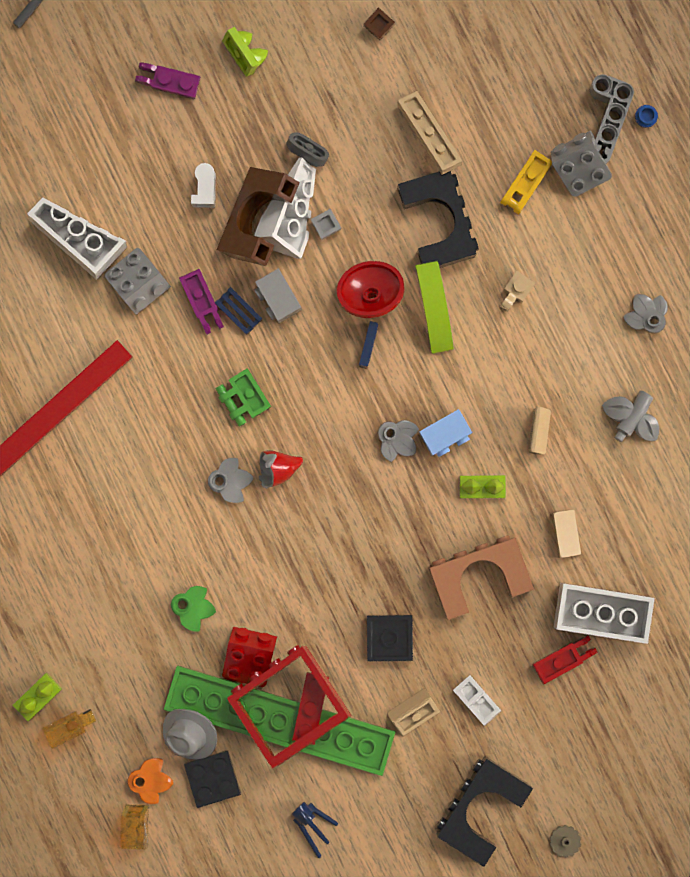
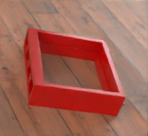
[227,645,352,769]

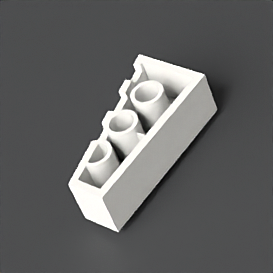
[27,198,127,280]

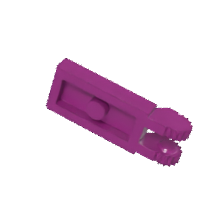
[135,62,201,99]
[179,269,224,334]

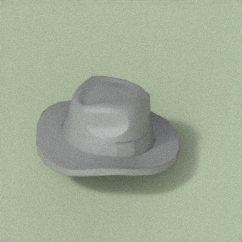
[163,709,217,760]

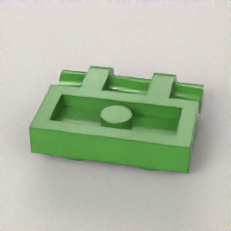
[216,368,272,427]

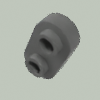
[286,132,329,167]

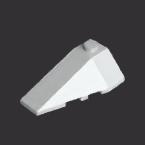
[254,158,316,259]

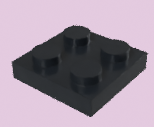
[367,615,413,661]
[184,750,241,808]

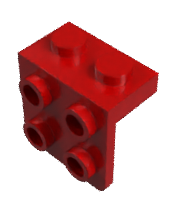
[222,626,277,687]

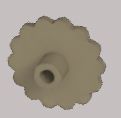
[550,825,581,858]

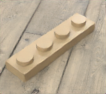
[397,91,462,175]

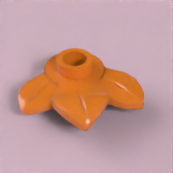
[127,758,173,804]

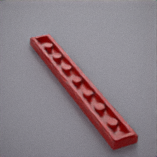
[0,340,133,476]

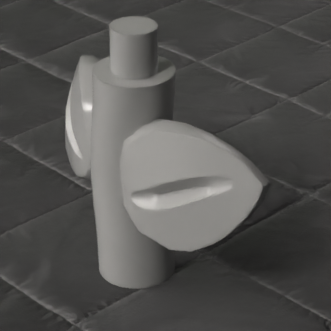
[602,391,659,442]

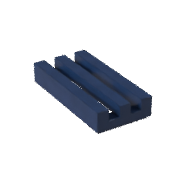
[215,287,263,335]
[359,321,379,369]

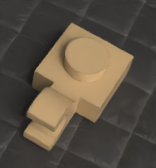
[500,271,535,312]

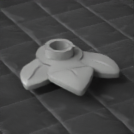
[624,294,668,333]
[378,420,419,462]
[208,458,253,503]

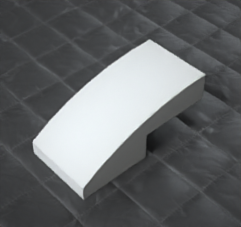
[453,675,501,726]

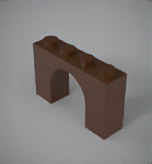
[216,167,300,266]

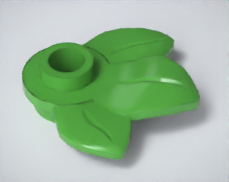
[171,586,216,632]

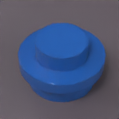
[635,105,658,128]

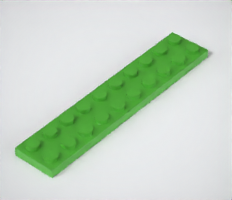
[164,665,395,776]

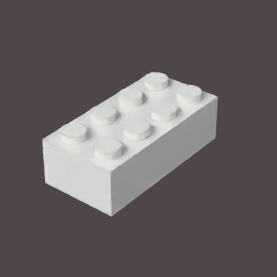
[553,583,655,644]

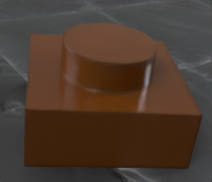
[363,7,395,40]

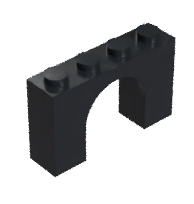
[397,171,479,268]
[435,756,533,867]

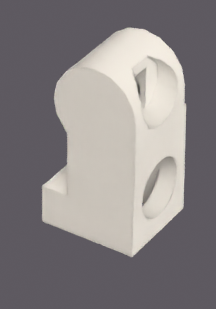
[191,163,216,208]

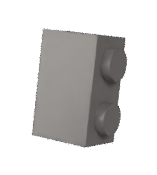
[254,268,302,323]

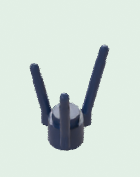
[292,802,338,858]

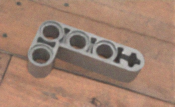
[589,74,634,164]

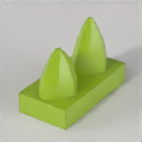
[222,27,268,77]
[460,475,506,498]
[13,673,62,721]

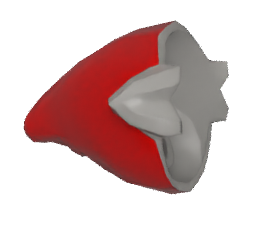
[259,450,303,489]

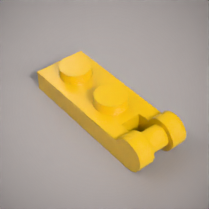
[500,150,552,215]

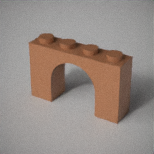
[429,535,534,620]

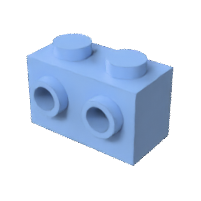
[419,409,472,457]

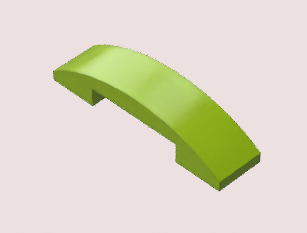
[415,261,454,354]

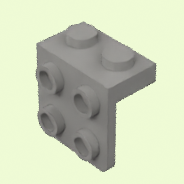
[551,130,612,197]
[105,248,171,315]

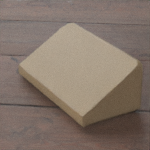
[528,407,551,454]
[551,510,581,558]
[388,689,440,737]

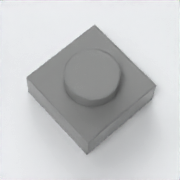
[311,208,341,240]

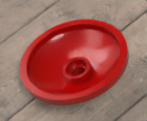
[337,261,405,318]

